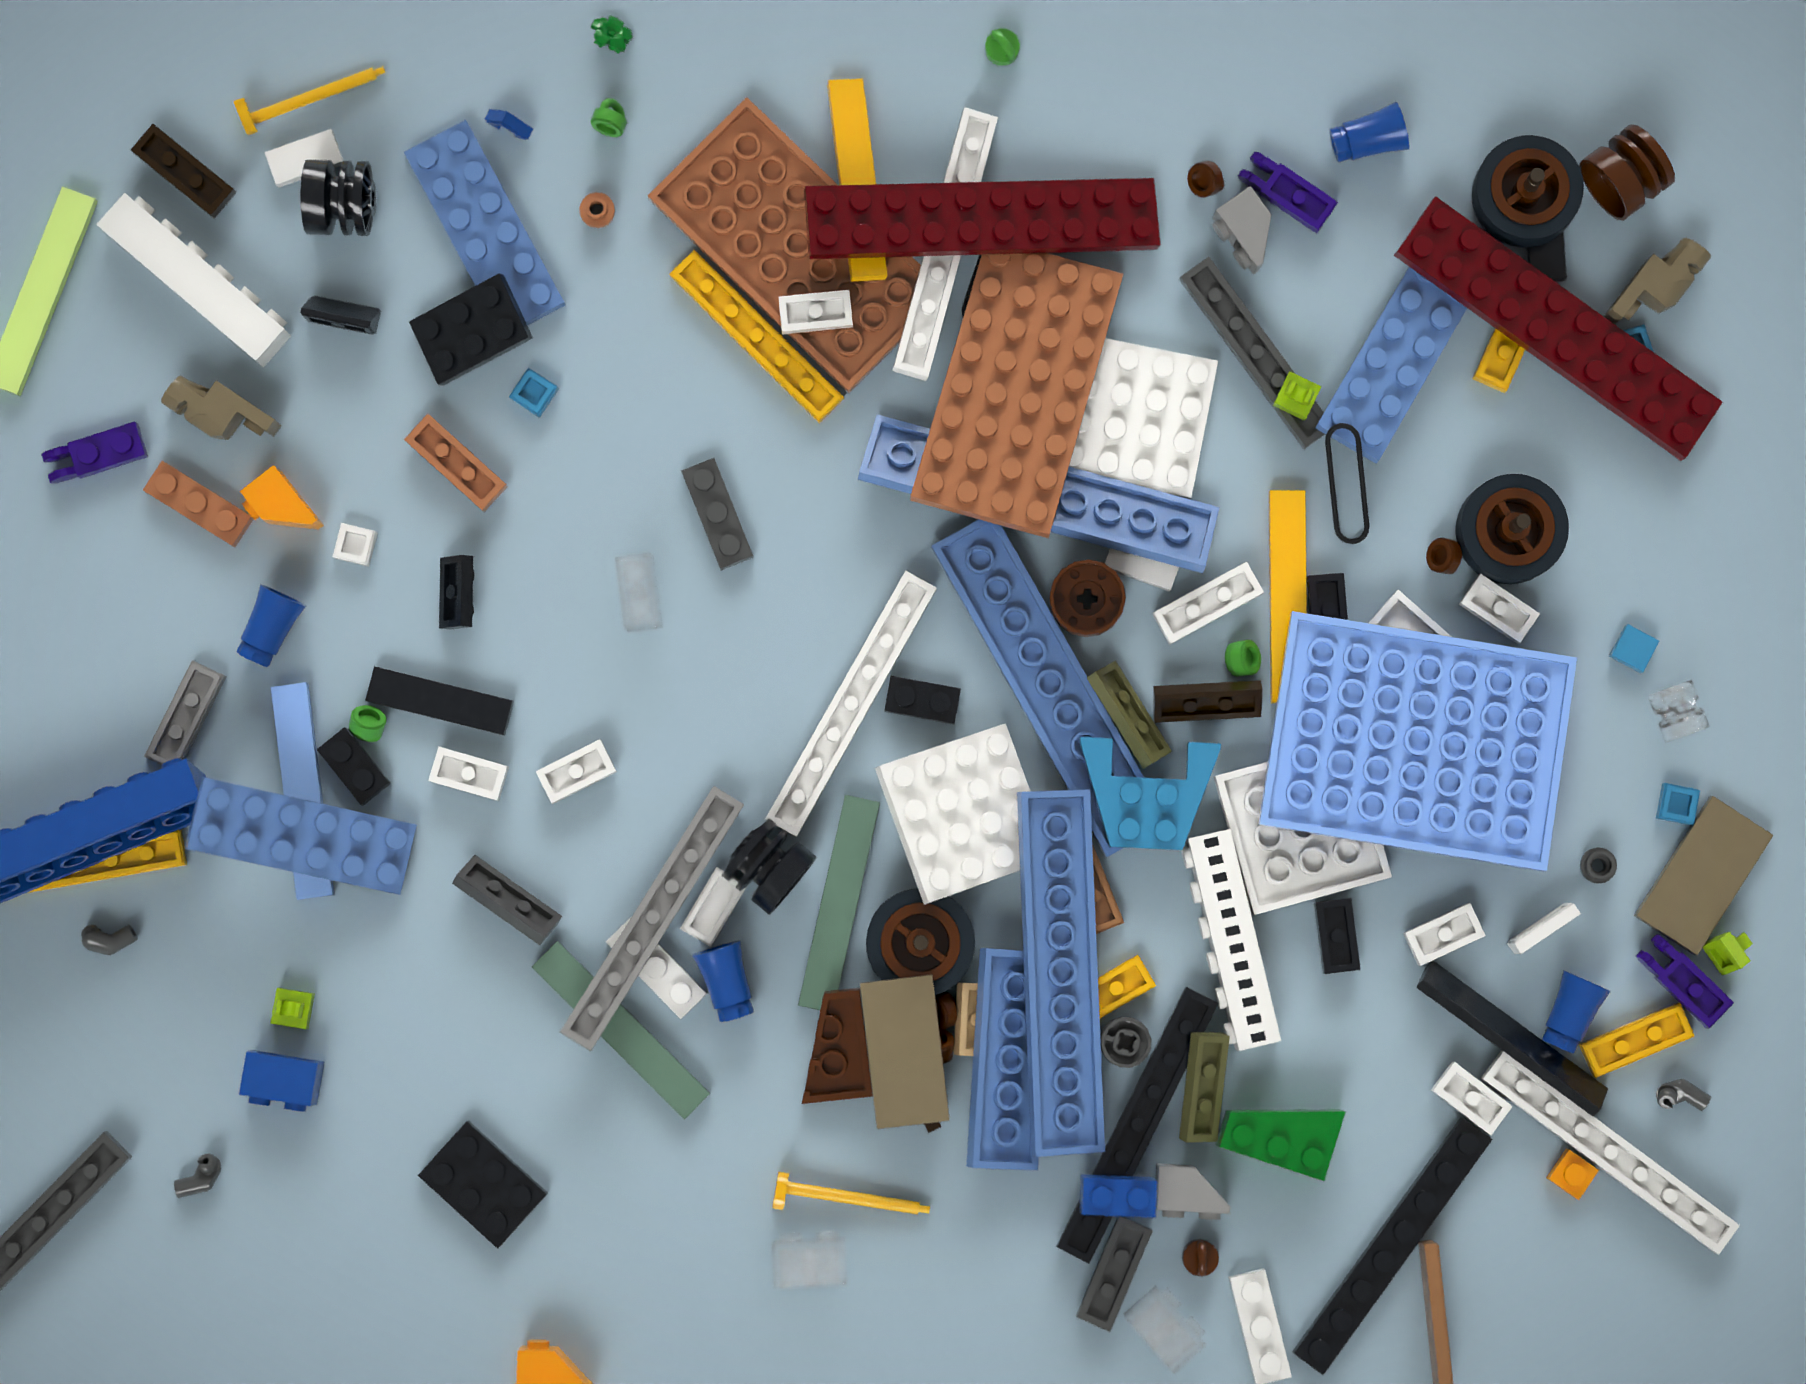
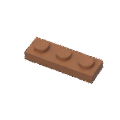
[404,414,508,512]
[143,461,253,547]

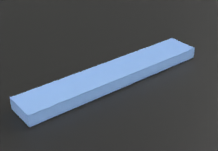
[271,682,335,900]

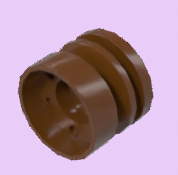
[1579,124,1675,221]
[1050,559,1126,637]

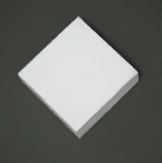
[333,523,378,567]

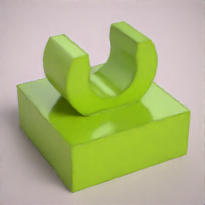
[1273,371,1322,421]
[1703,931,1753,976]
[270,988,315,1029]

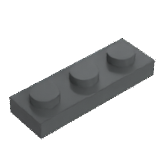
[681,458,754,570]
[452,855,562,945]
[1076,1216,1153,1332]

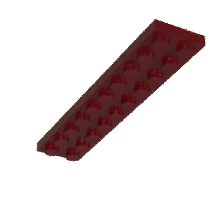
[804,178,1161,259]
[1394,196,1723,461]

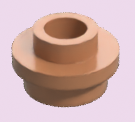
[579,192,615,228]

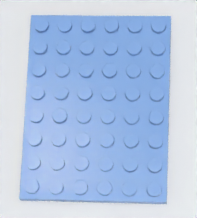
[1258,611,1577,872]

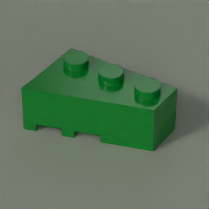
[1215,1109,1346,1181]

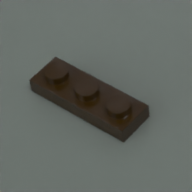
[131,124,237,219]
[1153,680,1263,723]

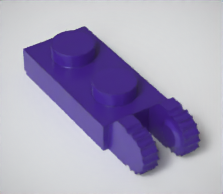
[1238,151,1338,234]
[41,421,148,484]
[1636,934,1734,1029]

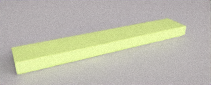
[0,186,98,397]

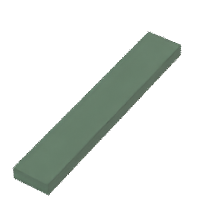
[798,795,880,1010]
[532,941,710,1120]

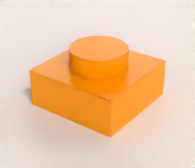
[1546,1148,1599,1200]

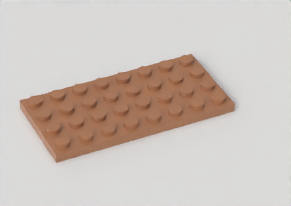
[647,97,921,393]
[910,253,1123,538]

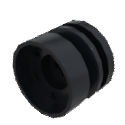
[300,159,376,236]
[722,818,817,915]

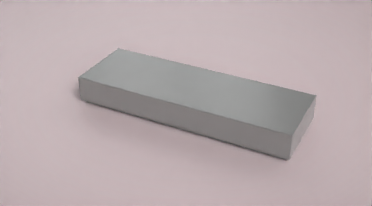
[144,660,226,765]

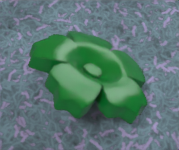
[591,16,633,54]

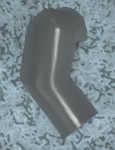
[81,925,138,955]
[1656,1079,1711,1111]
[174,1154,221,1198]

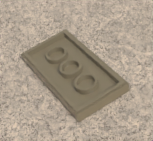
[1634,796,1773,955]
[860,974,950,1129]

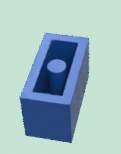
[239,1050,325,1112]
[1079,1174,1157,1218]

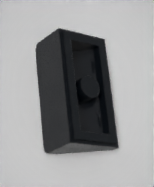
[300,296,381,335]

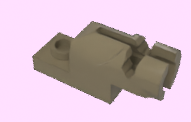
[1604,238,1711,324]
[161,375,282,440]

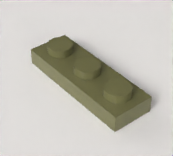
[1087,661,1172,769]
[1179,1032,1230,1143]

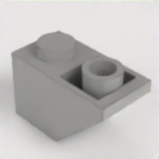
[1212,186,1271,275]
[1155,1163,1230,1220]

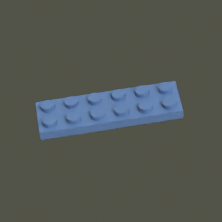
[404,120,566,326]
[1315,267,1467,464]
[185,777,417,895]
[966,948,1039,1170]

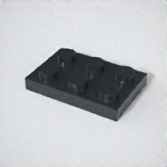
[409,273,533,386]
[418,1120,548,1249]

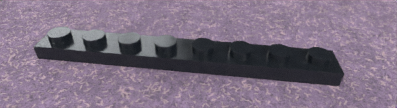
[1056,987,1219,1264]
[1292,1117,1493,1375]

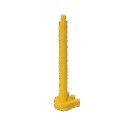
[233,67,386,135]
[772,1171,930,1215]

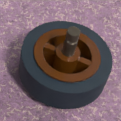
[1472,135,1584,247]
[1455,474,1569,584]
[866,888,975,995]

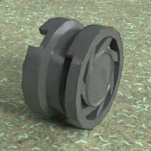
[1100,1017,1152,1068]

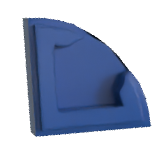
[484,109,533,140]

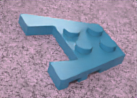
[1080,737,1221,850]

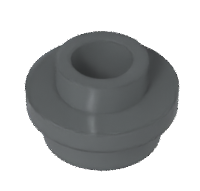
[1580,847,1617,883]

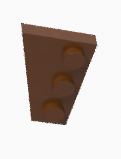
[802,988,873,1104]

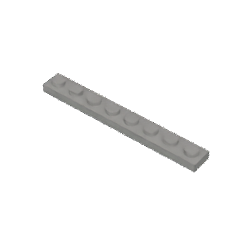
[560,786,744,1052]

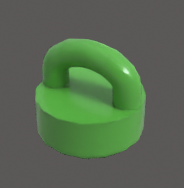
[985,28,1020,66]
[590,98,627,137]
[1225,640,1261,677]
[349,705,387,742]

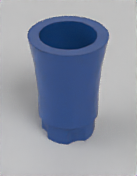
[1329,102,1409,163]
[236,584,306,667]
[692,940,754,1022]
[1542,970,1611,1054]

